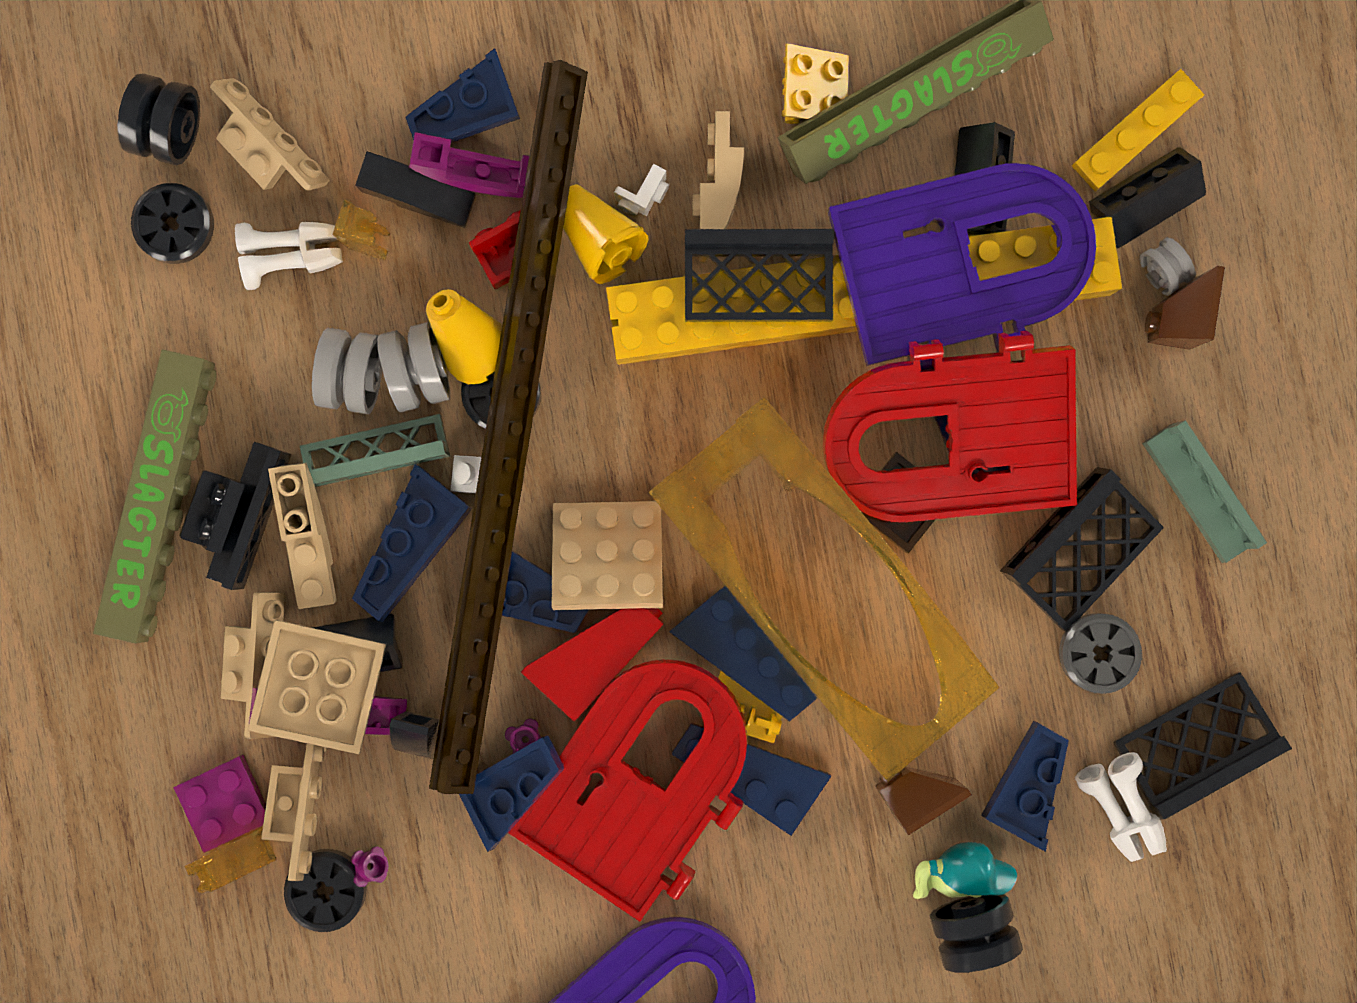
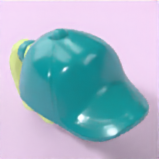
[913,842,1017,899]

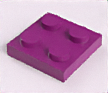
[173,755,266,853]

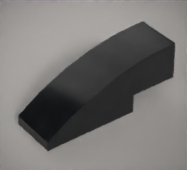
[355,151,476,228]
[390,711,440,759]

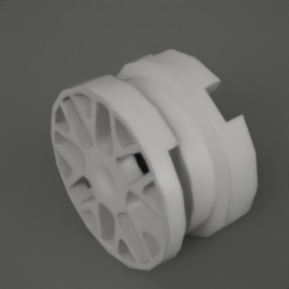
[1140,237,1196,296]

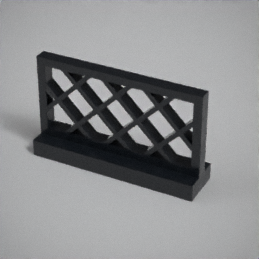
[685,229,834,322]
[1000,467,1164,632]
[1113,672,1292,820]

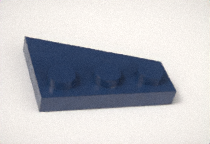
[405,48,520,143]
[502,551,590,633]
[981,721,1069,852]
[459,736,565,852]

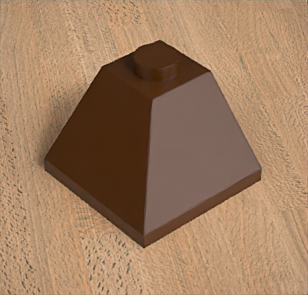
[1145,266,1225,350]
[875,767,972,835]

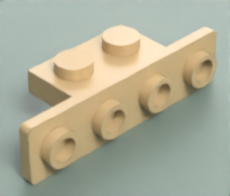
[210,78,329,190]
[221,592,285,739]
[261,743,327,881]

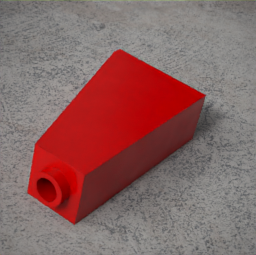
[521,608,664,721]

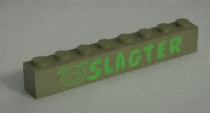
[777,0,1054,184]
[93,349,217,644]

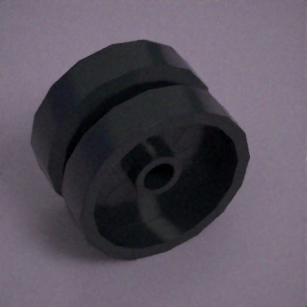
[117,73,200,166]
[930,894,1023,973]

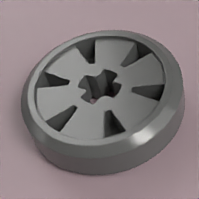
[1059,613,1142,694]

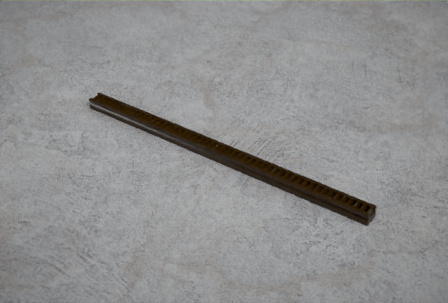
[429,60,588,794]

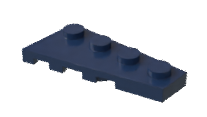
[669,586,817,722]
[671,723,832,836]

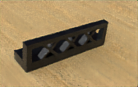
[206,442,291,590]

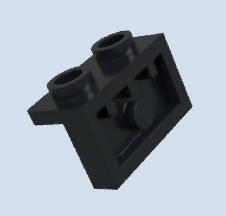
[179,470,245,554]

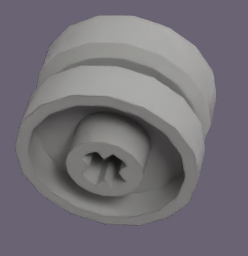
[377,322,451,412]
[312,328,382,414]

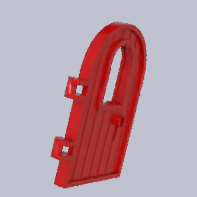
[823,331,1077,522]
[509,659,747,922]

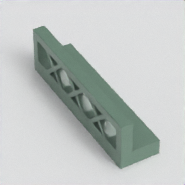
[300,414,450,487]
[1142,420,1267,563]

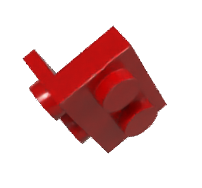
[469,210,521,290]

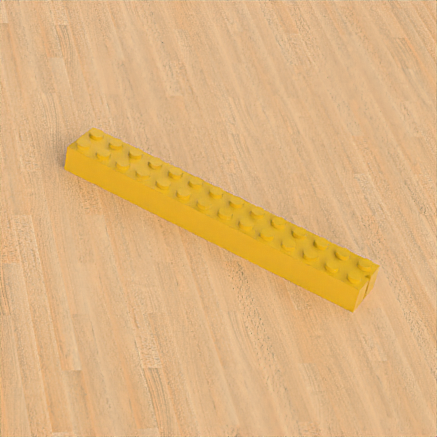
[606,217,1122,365]

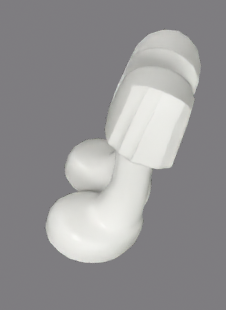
[235,222,343,290]
[1075,752,1167,862]

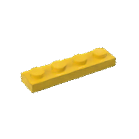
[1072,69,1205,192]

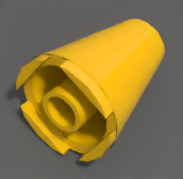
[563,184,649,284]
[426,289,502,384]

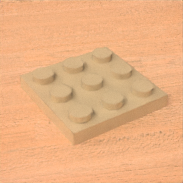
[552,501,663,610]
[248,620,386,754]

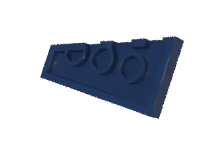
[352,464,472,622]

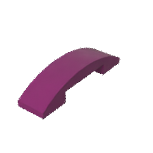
[409,132,529,198]

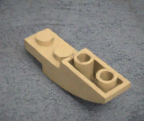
[693,111,744,262]
[268,463,337,609]

